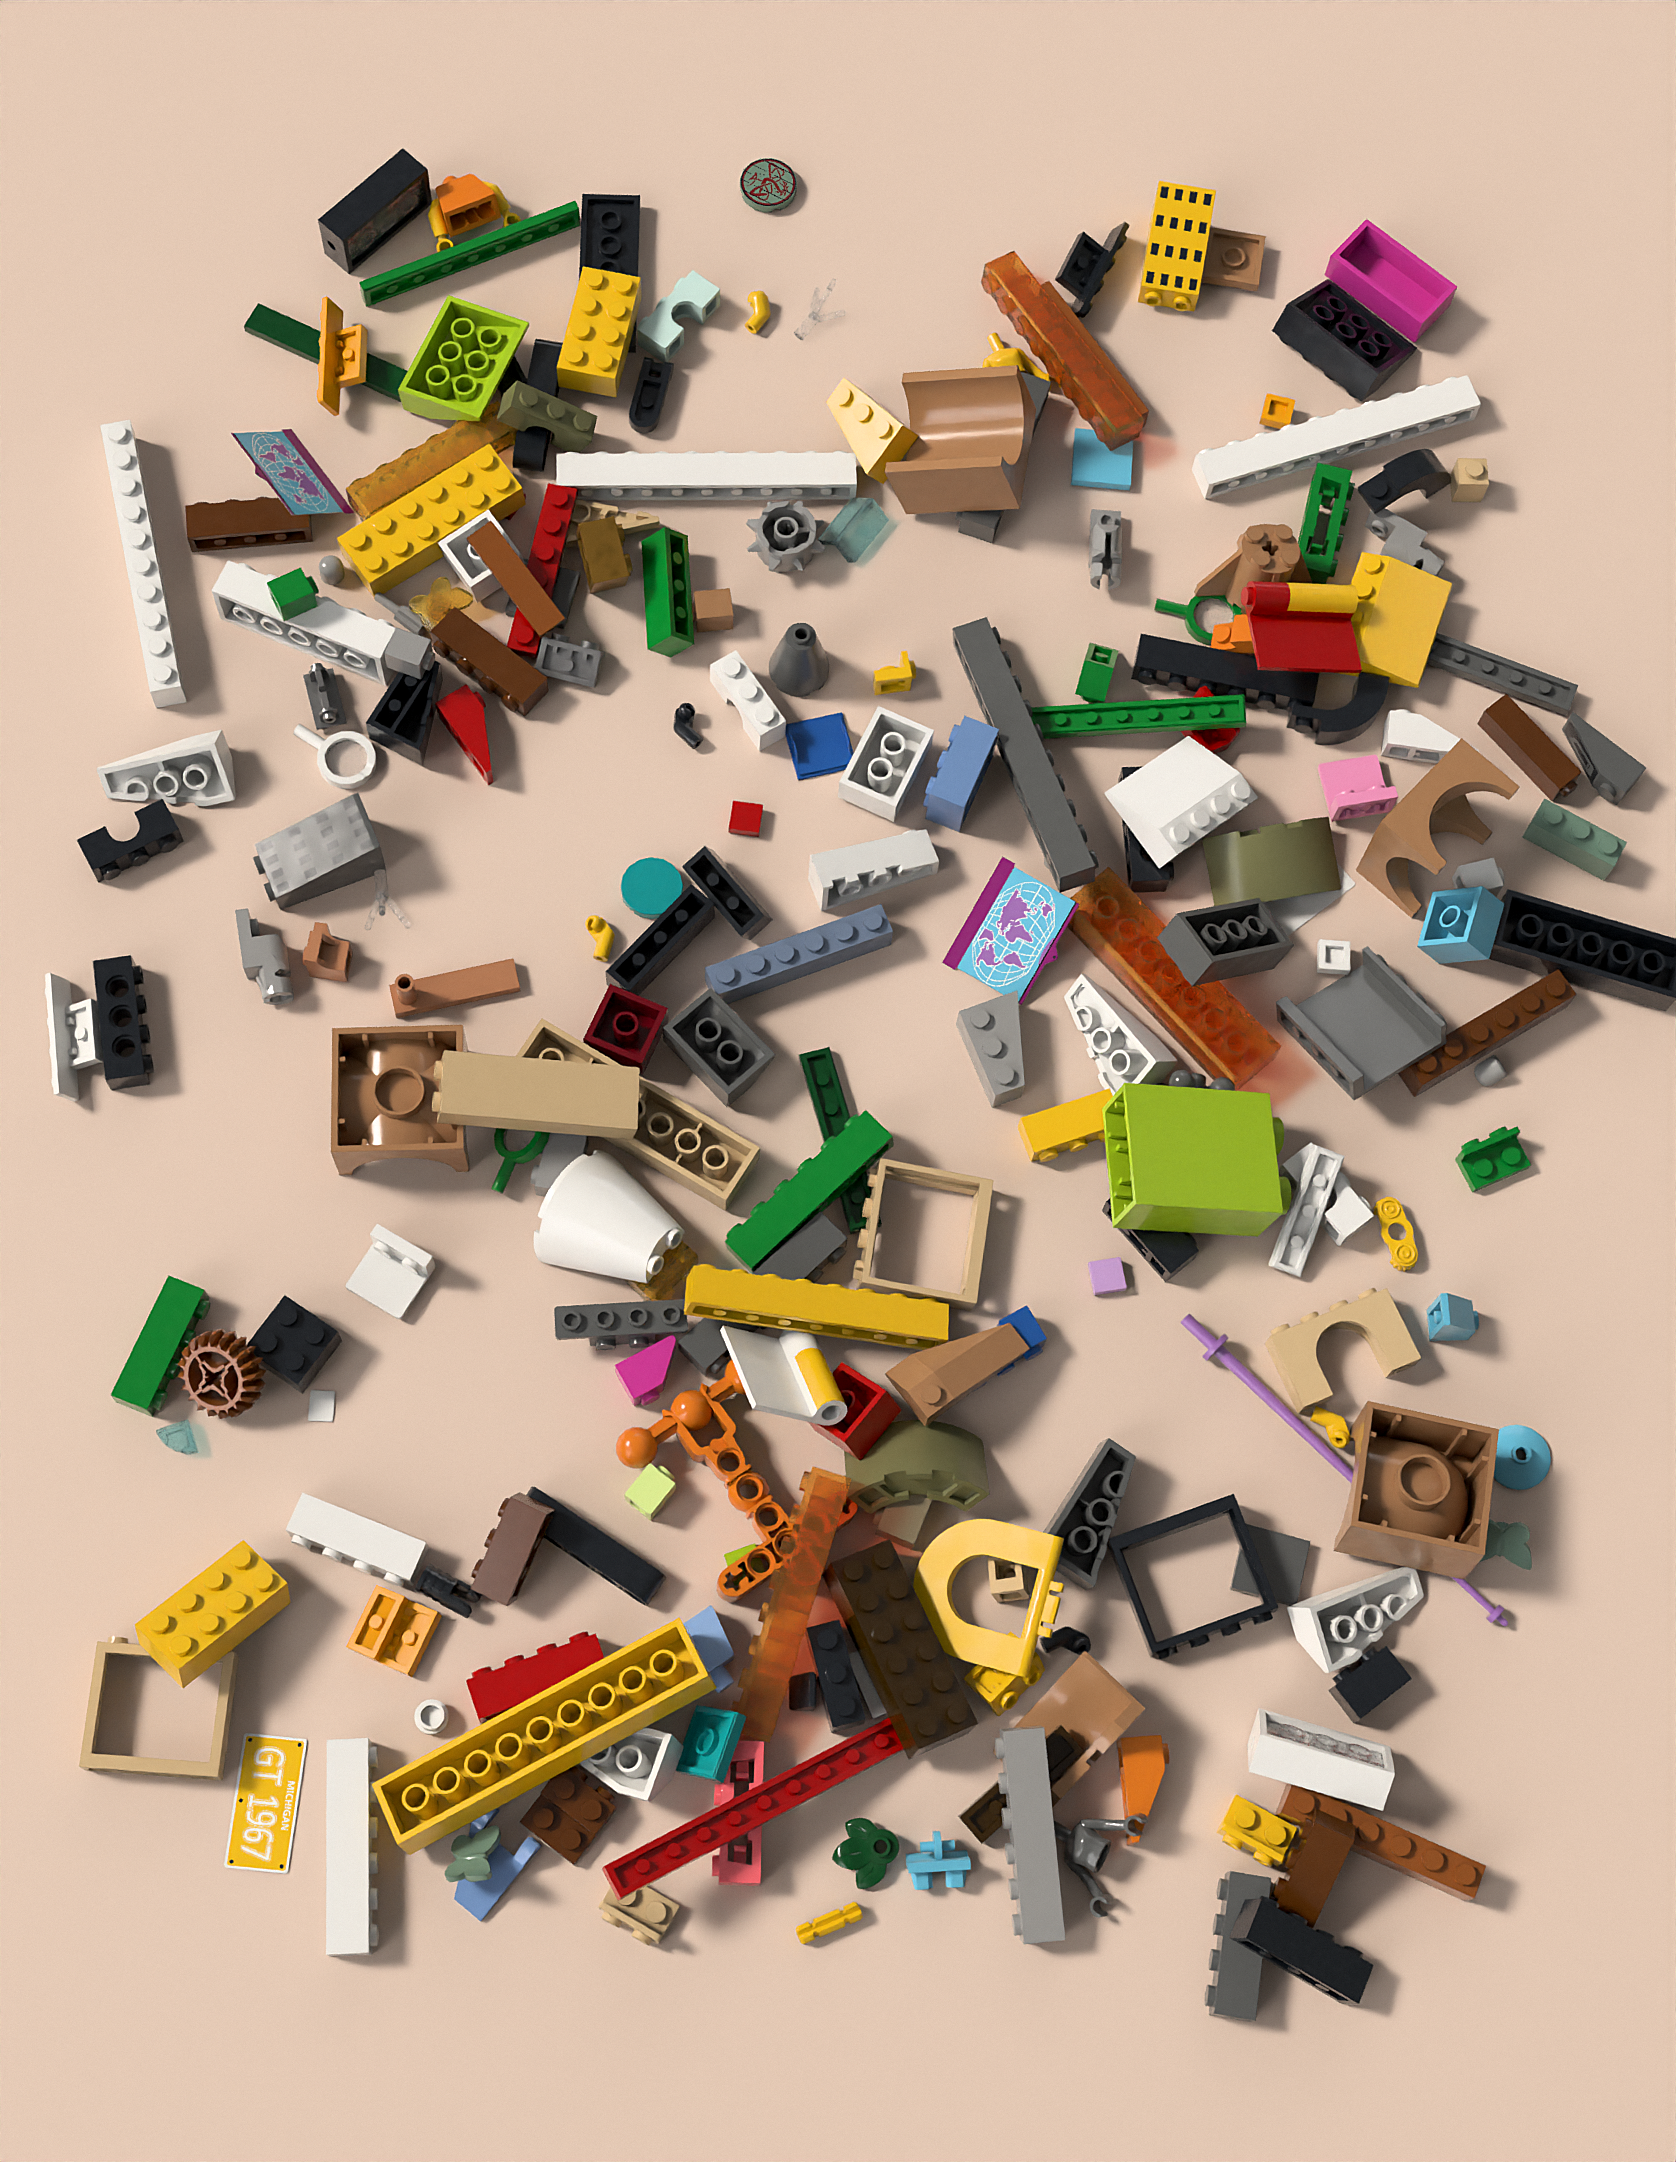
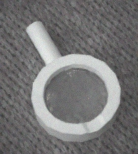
[293,724,377,789]

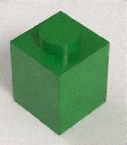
[267,567,319,622]

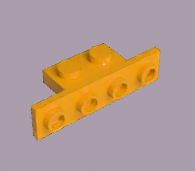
[317,297,368,416]

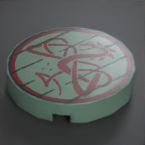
[740,158,797,213]

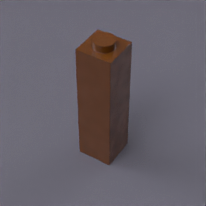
[1477,694,1581,801]

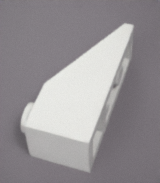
[1381,709,1479,764]

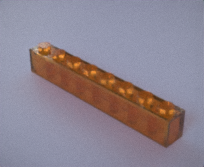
[981,251,1144,451]
[730,1466,853,1743]

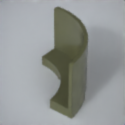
[1202,817,1341,906]
[844,1420,990,1514]

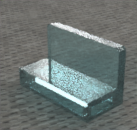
[818,498,889,563]

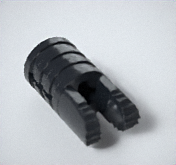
[415,1564,482,1618]

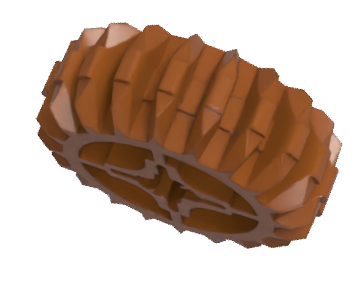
[177,1328,266,1419]

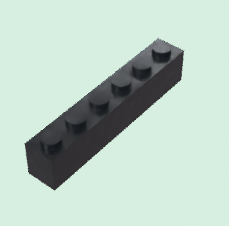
[1131,633,1320,713]

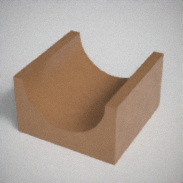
[885,365,1036,514]

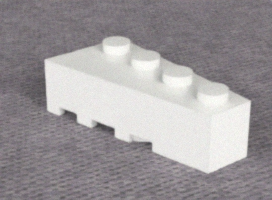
[808,829,939,911]

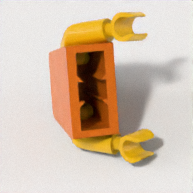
[428,174,521,252]

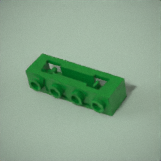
[1298,463,1355,584]

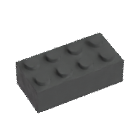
[1157,898,1294,986]

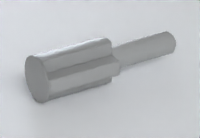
[374,592,429,636]

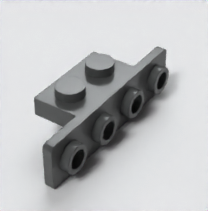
[554,1299,688,1350]

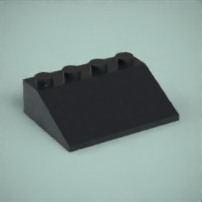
[1272,279,1417,401]

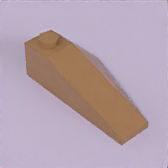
[885,1323,1030,1427]

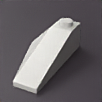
[97,730,236,806]
[1064,974,1178,1096]
[579,1727,684,1802]

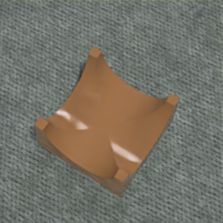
[1356,738,1520,918]
[331,1025,469,1175]

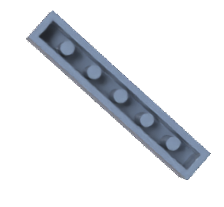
[705,904,893,1004]

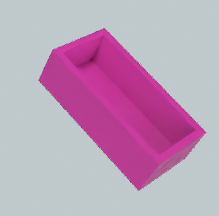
[1324,219,1457,343]

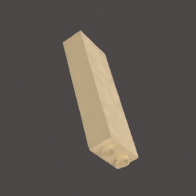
[432,1050,640,1139]

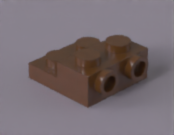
[520,1766,617,1866]

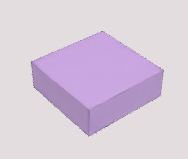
[1088,1257,1127,1296]

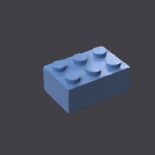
[923,716,999,832]

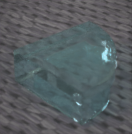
[156,1419,199,1454]

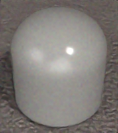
[319,555,345,585]
[1474,1055,1507,1086]

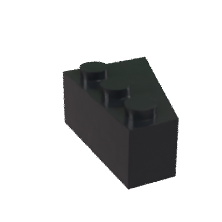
[366,661,443,766]

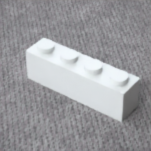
[286,1492,429,1587]

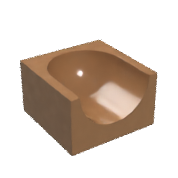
[1333,1401,1499,1579]

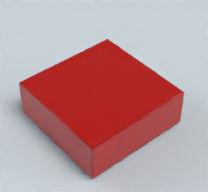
[728,801,763,837]

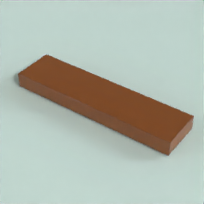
[466,521,565,638]

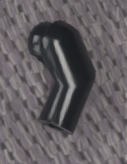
[673,703,703,749]
[1039,1626,1091,1655]

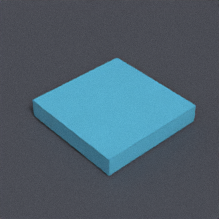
[1071,428,1134,491]

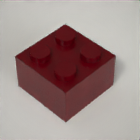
[583,984,669,1076]

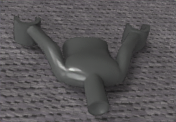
[1054,1813,1148,1918]

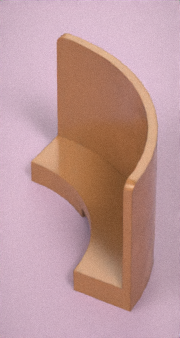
[993,1652,1146,1808]

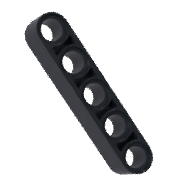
[512,339,563,472]
[526,1486,666,1606]

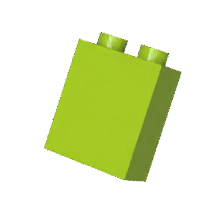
[1102,1083,1291,1237]

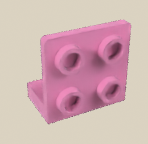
[1318,755,1398,822]

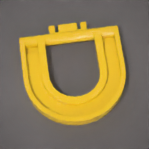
[913,1519,1065,1678]

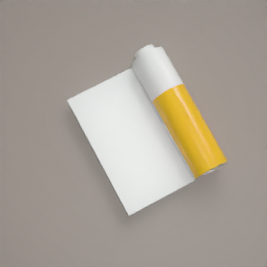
[720,1325,847,1426]

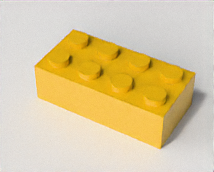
[557,266,642,397]
[135,1540,291,1688]

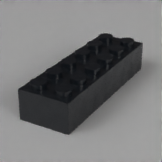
[1489,889,1676,1011]

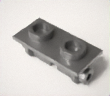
[303,663,347,730]

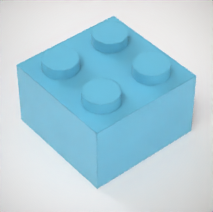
[1417,886,1504,964]

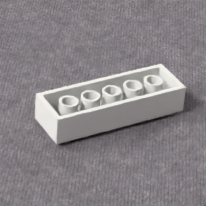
[211,560,396,686]

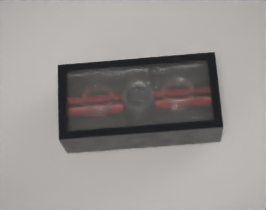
[318,148,432,274]

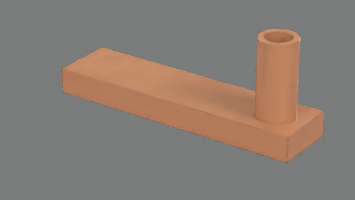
[389,958,521,1018]

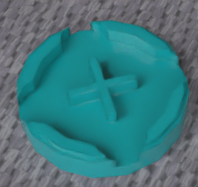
[621,857,683,919]

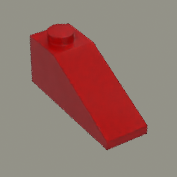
[435,684,493,785]

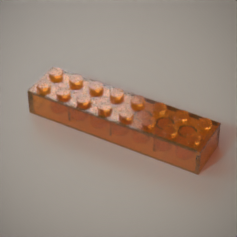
[1067,867,1281,1091]

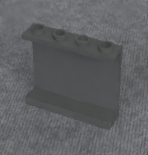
[1276,946,1447,1100]

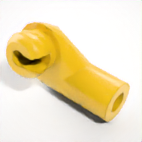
[745,290,771,334]
[1310,1406,1351,1449]

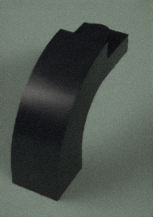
[1358,449,1451,514]
[1286,672,1389,745]

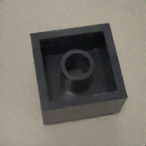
[247,1295,342,1394]

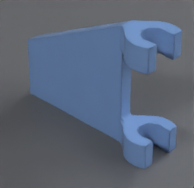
[454,1808,542,1921]

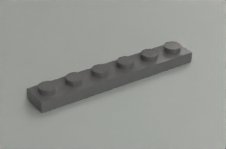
[1427,633,1578,715]

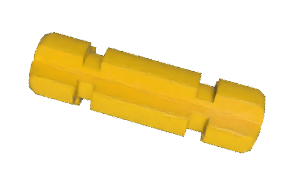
[796,1902,863,1944]

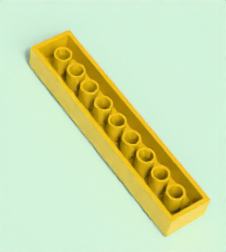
[372,1617,717,1855]

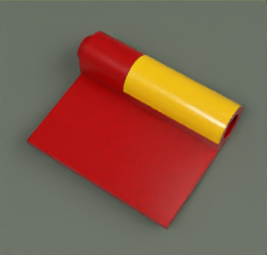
[1241,581,1362,673]

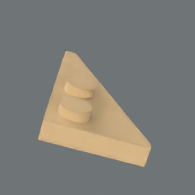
[544,494,660,548]

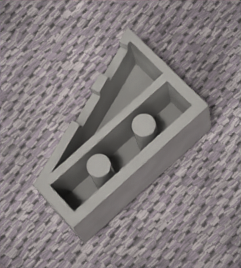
[956,990,1025,1108]

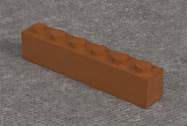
[1275,1783,1486,1901]

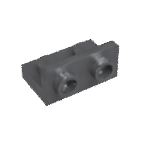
[535,633,606,688]

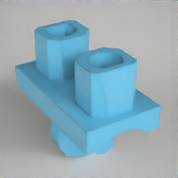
[905,1831,971,1890]

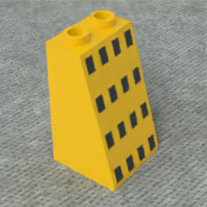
[1137,181,1216,312]

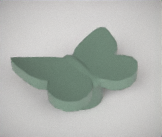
[1479,1519,1532,1570]
[445,1825,501,1882]

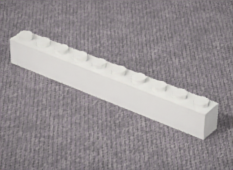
[1192,375,1481,499]
[100,420,187,708]
[557,451,857,501]

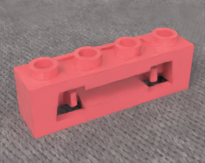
[712,1741,764,1886]

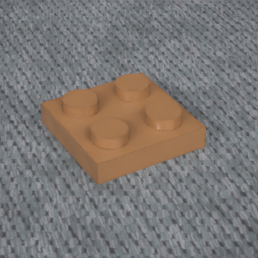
[1201,227,1266,291]

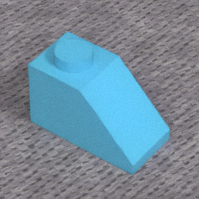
[1426,1293,1479,1341]

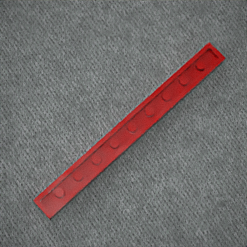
[602,1717,904,1901]

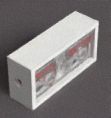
[1247,1708,1395,1811]

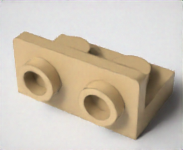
[598,1886,680,1946]

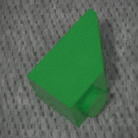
[1075,643,1119,703]

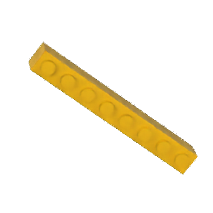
[684,1264,949,1350]

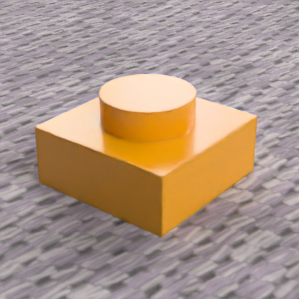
[1259,393,1295,429]

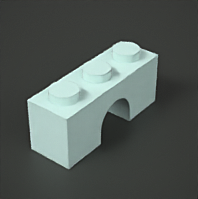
[637,270,720,363]

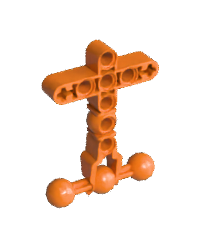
[616,1359,858,1602]

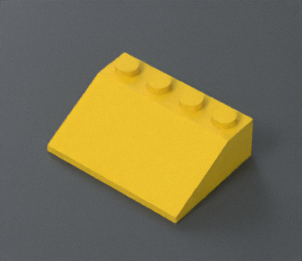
[1339,552,1452,688]

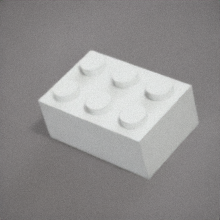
[838,706,934,822]

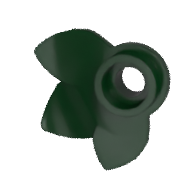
[832,1818,900,1889]

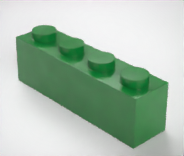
[641,527,694,658]
[111,1275,211,1417]

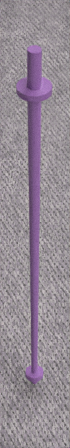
[1180,1314,1508,1626]

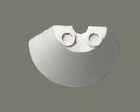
[534,1150,685,1283]

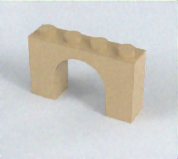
[1265,1288,1421,1414]

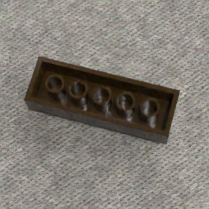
[822,1539,978,1759]

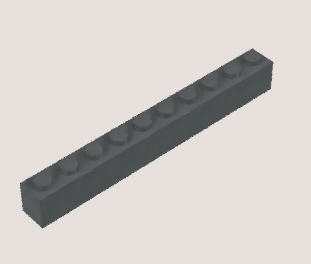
[952,617,1099,893]

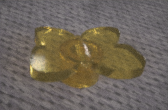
[409,577,473,634]

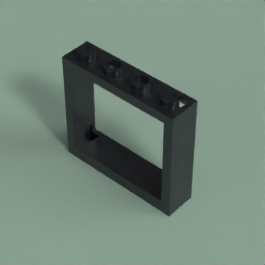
[1107,1494,1279,1660]

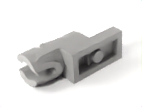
[1365,508,1445,577]
[1088,509,1122,590]
[235,908,294,1005]

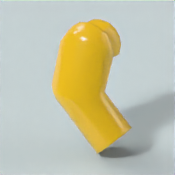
[585,915,615,962]

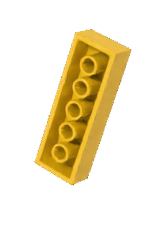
[337,444,526,598]

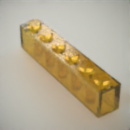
[345,400,518,522]

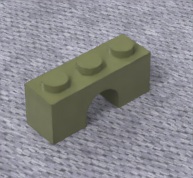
[497,380,598,453]

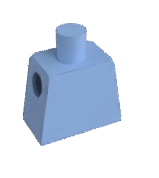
[684,1605,735,1694]

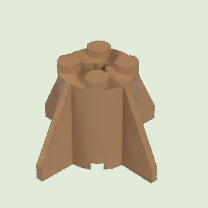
[1194,524,1312,614]

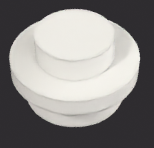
[414,1699,449,1735]

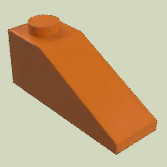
[1117,1735,1169,1846]

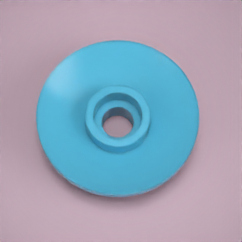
[1494,1425,1551,1490]

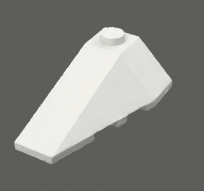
[1287,1567,1424,1673]

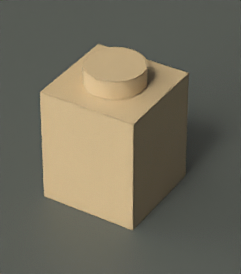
[1450,458,1489,502]

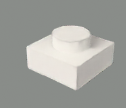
[1317,939,1350,975]

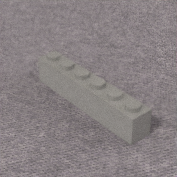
[995,1725,1065,1944]

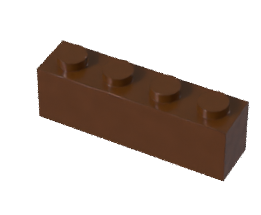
[185,497,313,552]
[430,607,549,717]

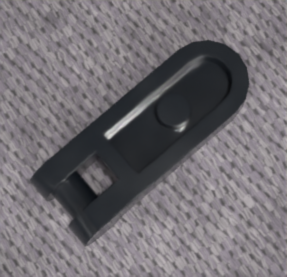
[629,357,674,433]

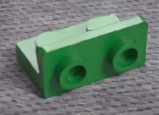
[1455,1126,1531,1193]

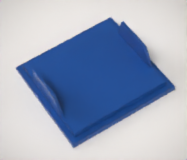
[785,712,854,780]

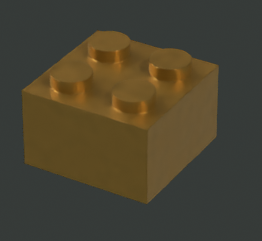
[576,516,633,594]

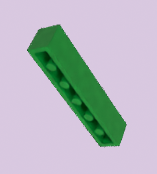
[724,1110,894,1274]

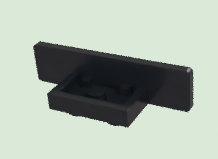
[1055,222,1130,318]

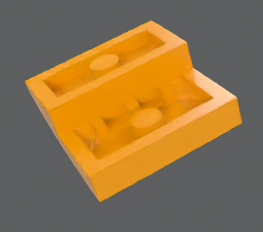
[346,1585,442,1677]

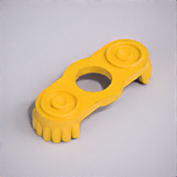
[1373,1197,1418,1272]

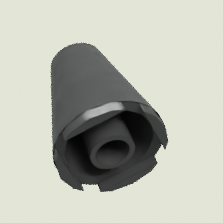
[769,623,829,697]

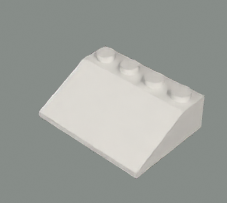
[1104,736,1258,869]

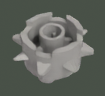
[746,501,825,573]

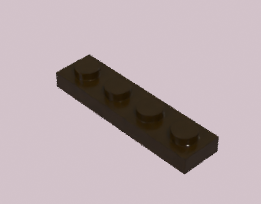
[958,1725,1084,1844]

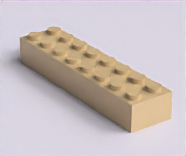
[515,1018,760,1211]

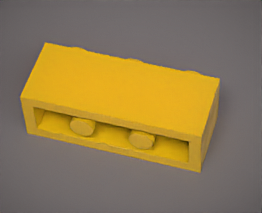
[1017,1088,1113,1162]

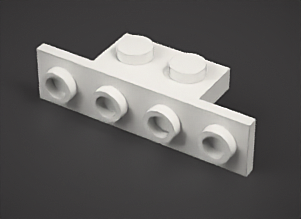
[45,973,103,1102]

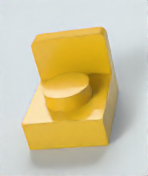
[873,651,916,695]

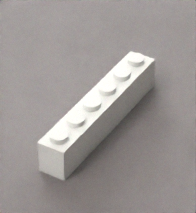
[326,1738,379,1957]

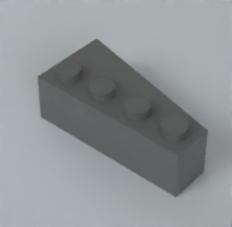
[1043,1438,1136,1590]

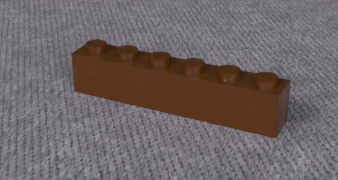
[1398,969,1577,1097]

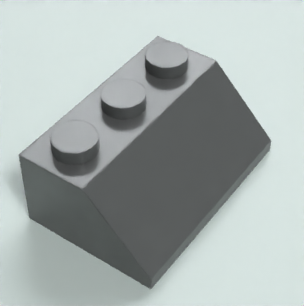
[663,988,775,1107]

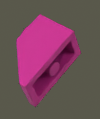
[615,1334,676,1407]

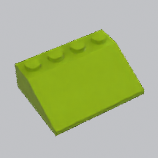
[398,295,529,421]

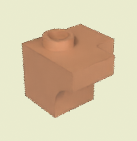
[302,922,353,982]

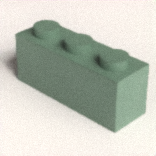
[1522,798,1627,881]

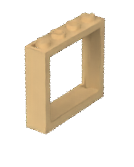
[853,1158,994,1311]
[79,1637,239,1781]

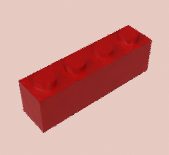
[466,1631,604,1723]

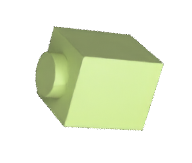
[624,1463,676,1521]

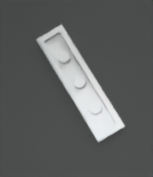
[1268,1144,1345,1277]

